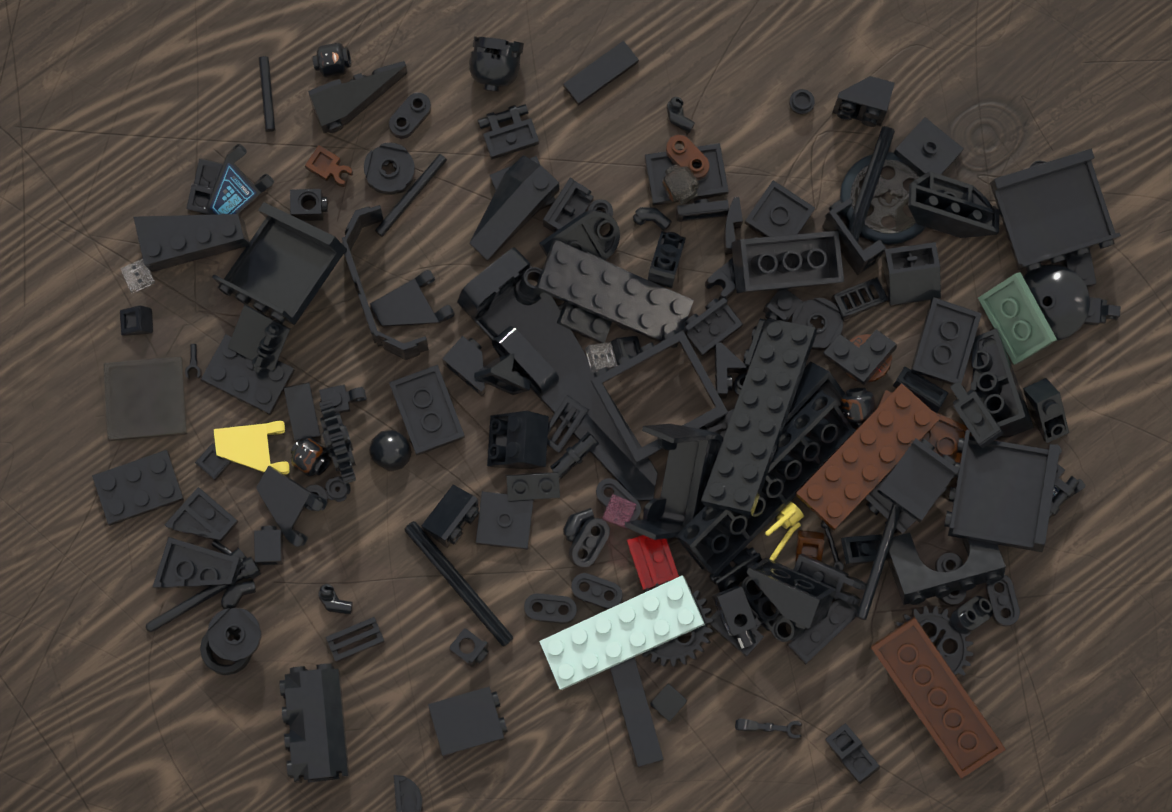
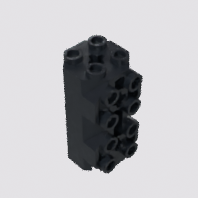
[279,664,350,783]

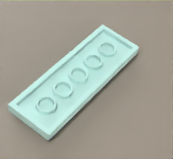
[539,575,705,690]

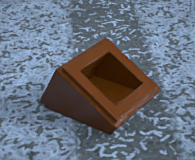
[795,530,824,562]

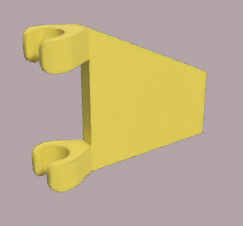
[214,421,290,475]

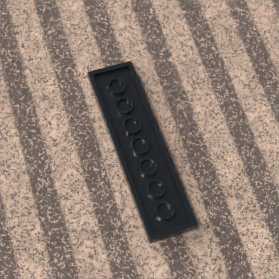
[701,318,817,516]

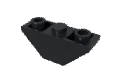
[648,231,686,288]

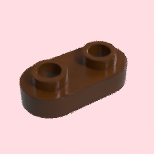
[666,135,709,181]

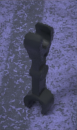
[735,718,802,739]

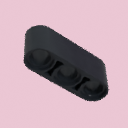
[742,576,805,642]

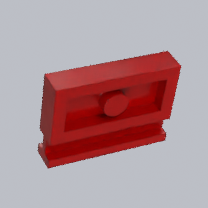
[627,535,679,591]

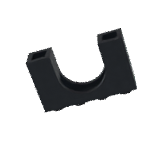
[887,532,1006,605]

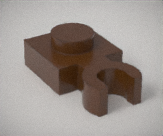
[305,145,353,187]

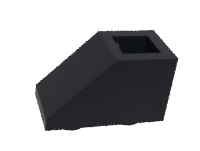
[1023,378,1069,443]

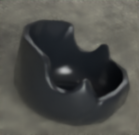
[369,430,412,472]

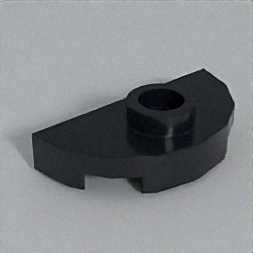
[394,775,423,812]

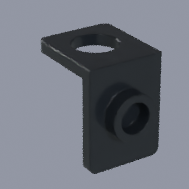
[450,628,489,667]

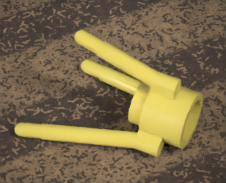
[765,502,804,561]

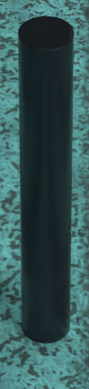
[259,56,276,132]

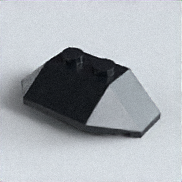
[908,171,1000,238]

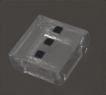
[121,259,155,293]
[585,342,618,372]

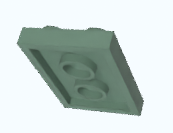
[978,272,1057,365]

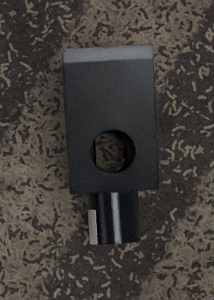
[712,586,757,649]

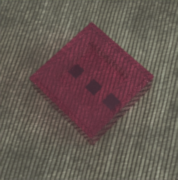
[602,494,637,529]

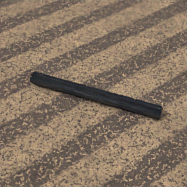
[405,521,513,647]

